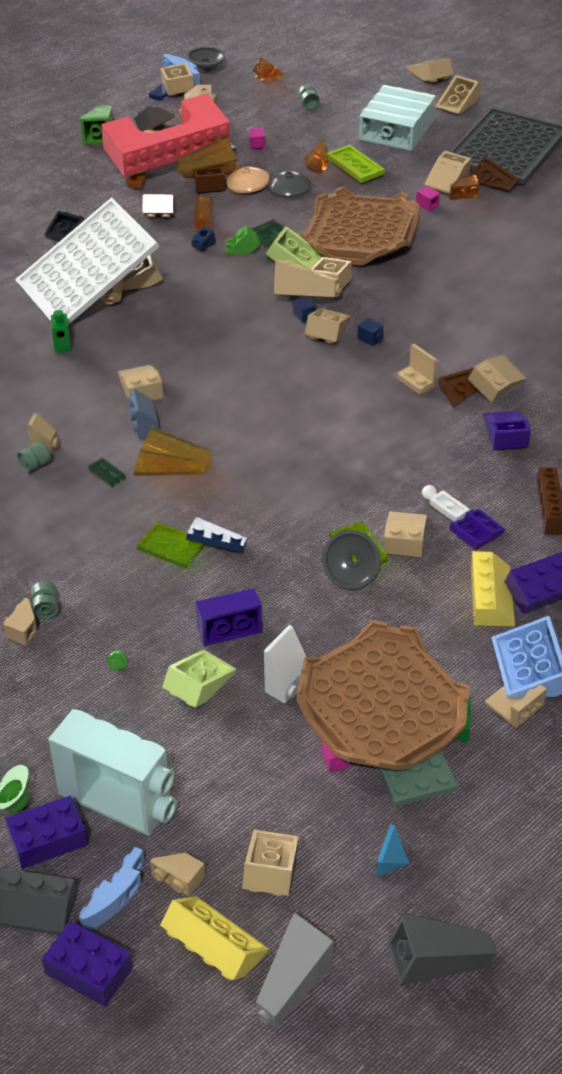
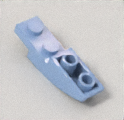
[162,54,200,86]
[79,847,144,931]

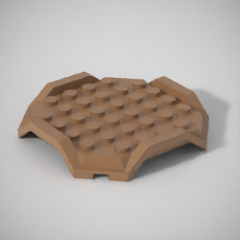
[300,186,420,266]
[296,620,470,770]

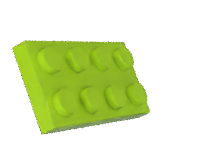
[327,145,385,183]

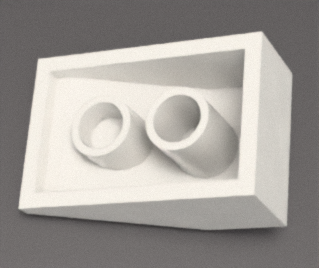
[264,625,306,703]

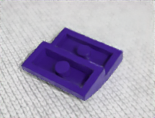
[449,509,505,549]

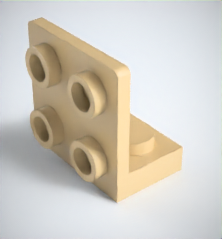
[397,344,437,395]
[485,684,547,728]

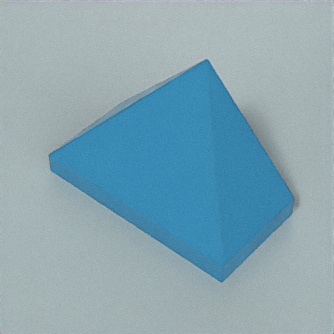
[376,824,410,876]

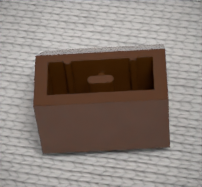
[193,167,225,193]

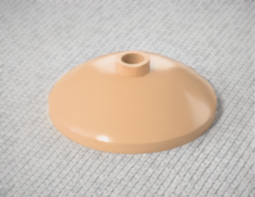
[226,166,270,193]

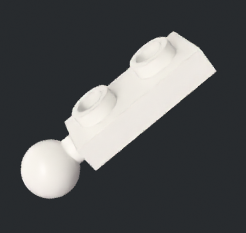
[422,485,470,522]

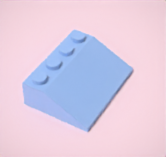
[491,616,562,698]

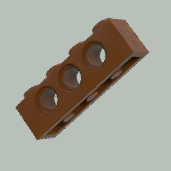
[536,467,562,535]

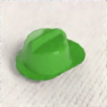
[0,765,31,815]

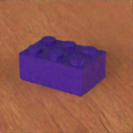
[504,552,562,614]
[196,588,262,646]
[5,795,88,869]
[41,921,133,1007]

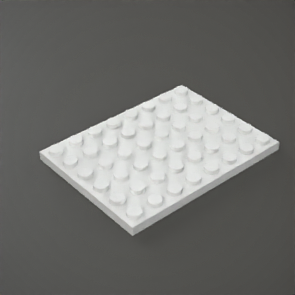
[15,197,160,324]

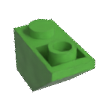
[225,225,260,255]

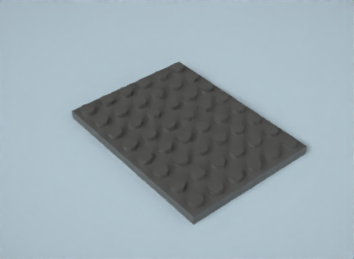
[450,107,562,185]

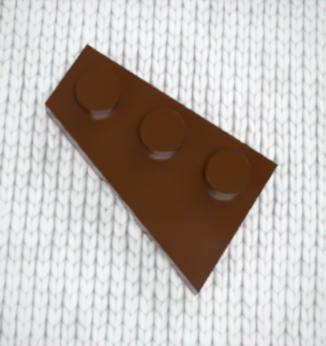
[466,155,519,192]
[438,367,478,408]

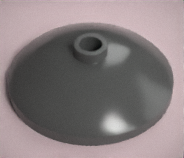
[186,46,225,69]
[267,171,311,198]
[322,530,381,589]

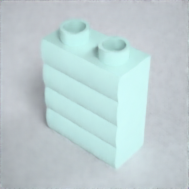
[359,85,436,151]
[48,709,177,836]

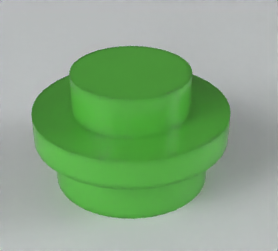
[107,651,128,671]

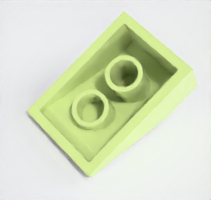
[266,226,322,268]
[162,650,236,708]

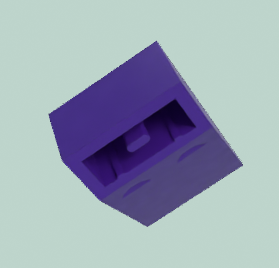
[483,411,531,450]

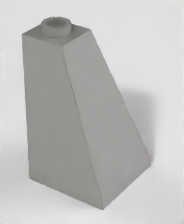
[256,913,334,1029]

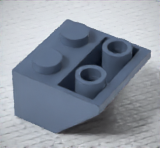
[128,389,159,439]

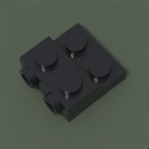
[44,210,85,242]

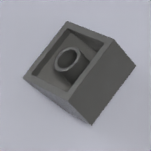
[134,106,175,132]

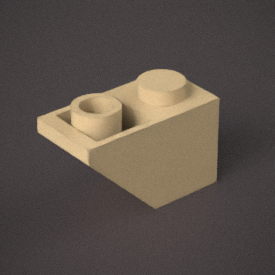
[3,598,37,646]
[150,852,205,896]

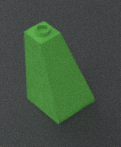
[80,106,113,144]

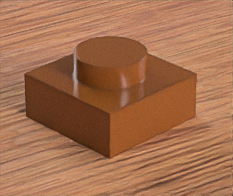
[127,175,146,189]

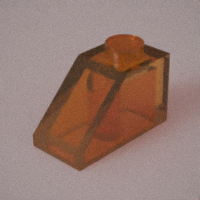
[252,57,284,82]
[304,140,329,175]
[449,175,480,200]
[193,195,213,231]

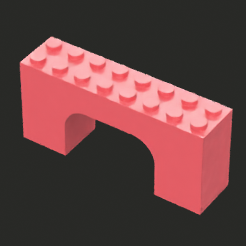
[101,94,230,178]

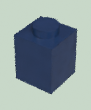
[293,296,317,324]
[357,318,384,346]

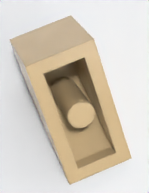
[28,413,60,455]

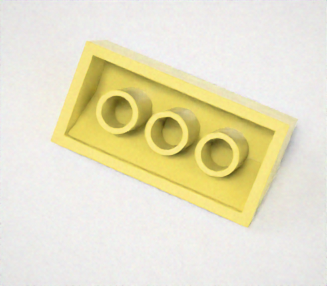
[471,551,515,626]
[160,896,269,980]

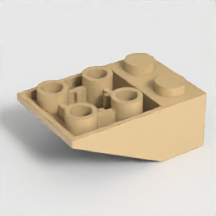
[424,151,471,194]

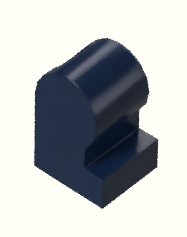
[191,226,216,252]

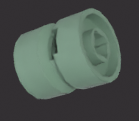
[298,84,320,109]
[17,441,51,473]
[31,581,58,619]

